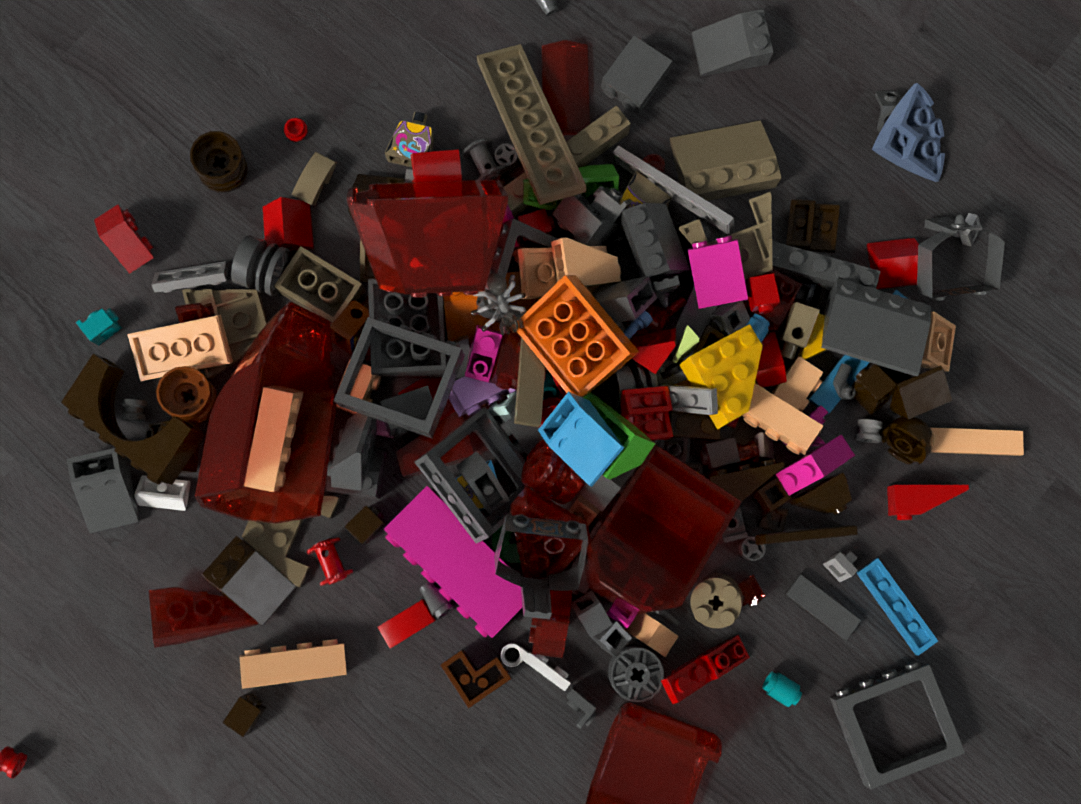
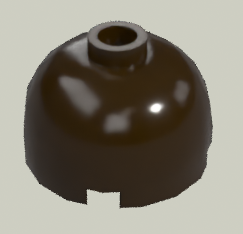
[882,417,934,465]

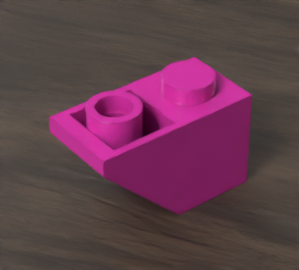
[464,325,502,383]

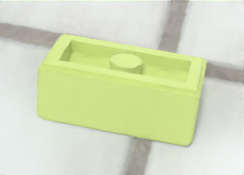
[672,325,699,363]

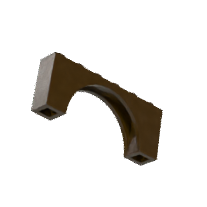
[61,353,206,485]

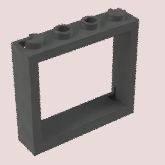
[334,317,465,439]

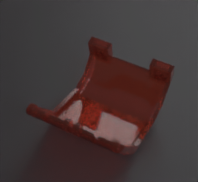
[585,703,722,804]

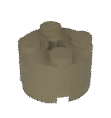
[691,573,743,628]

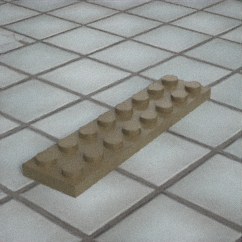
[477,44,586,205]

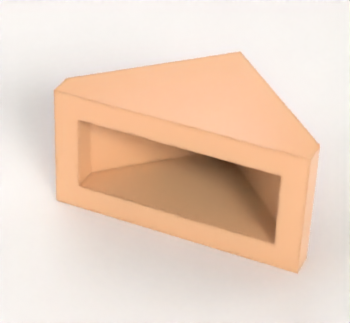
[624,610,679,657]

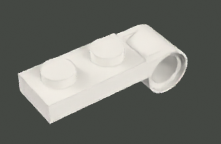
[501,642,571,691]

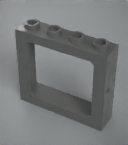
[476,219,558,329]
[415,407,544,543]
[830,661,965,789]

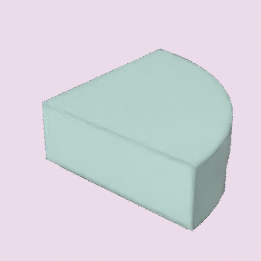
[488,392,517,416]

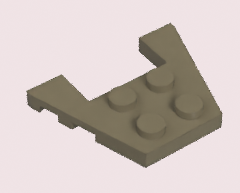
[679,192,773,280]
[182,289,272,380]
[242,491,340,588]

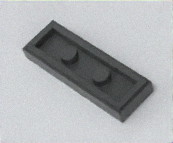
[785,574,861,640]

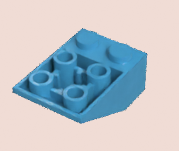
[538,391,624,487]

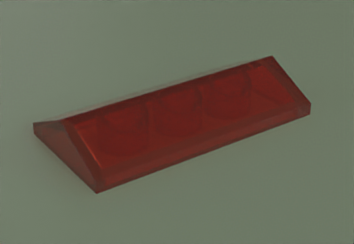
[542,40,590,135]

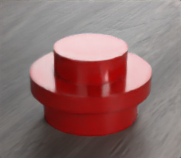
[284,118,308,142]

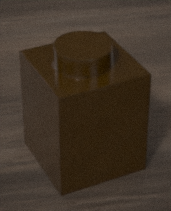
[344,505,386,545]
[222,694,266,737]

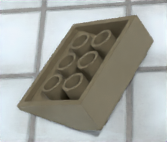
[669,120,781,201]

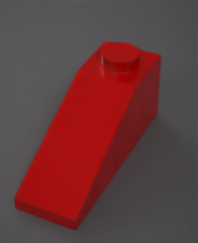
[887,485,969,520]

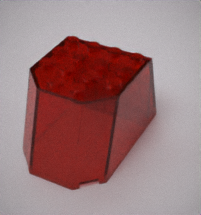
[347,179,508,297]
[584,444,741,616]

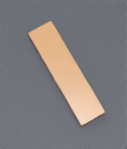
[930,428,1024,456]

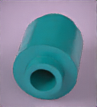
[762,671,802,707]

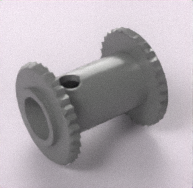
[462,138,507,186]

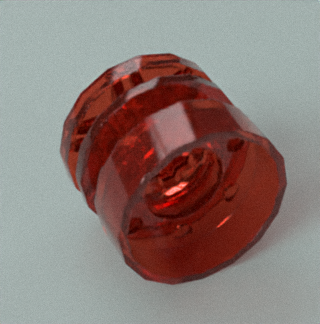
[521,440,584,504]

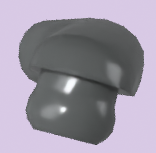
[833,363,855,400]

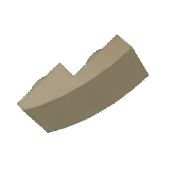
[292,152,337,205]

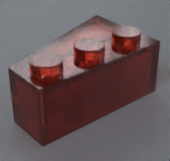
[396,411,474,478]

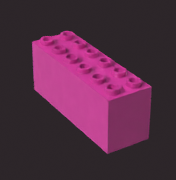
[384,486,523,638]

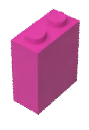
[688,236,748,309]
[776,434,855,495]

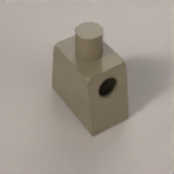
[778,302,820,360]

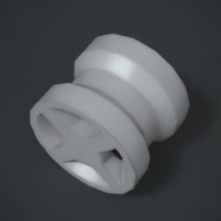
[856,419,883,443]

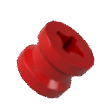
[0,746,27,779]

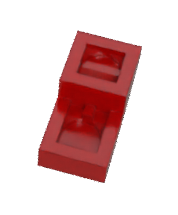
[377,599,436,649]

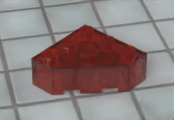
[511,487,590,578]

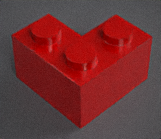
[94,204,154,274]

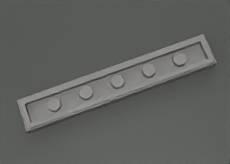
[613,145,735,235]

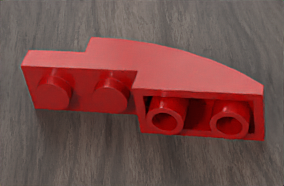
[661,635,750,704]

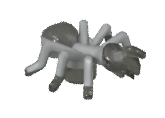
[467,273,527,335]

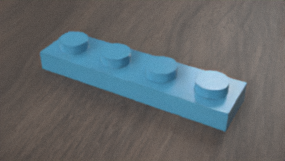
[856,558,938,656]

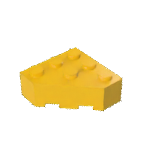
[680,324,763,429]

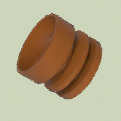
[156,366,218,423]

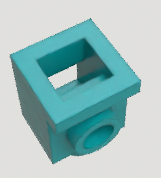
[76,308,122,346]

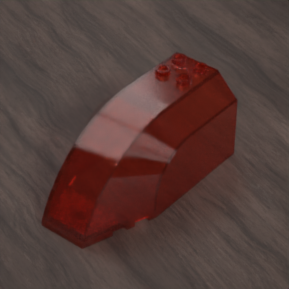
[195,302,337,524]

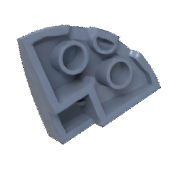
[872,83,945,182]

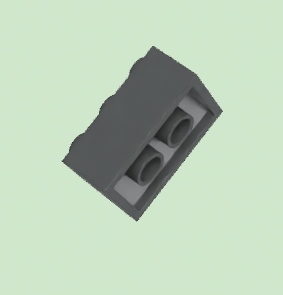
[620,203,690,283]
[327,413,377,491]

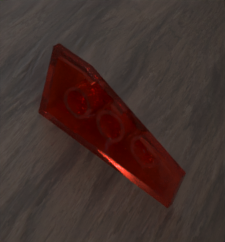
[149,587,258,648]

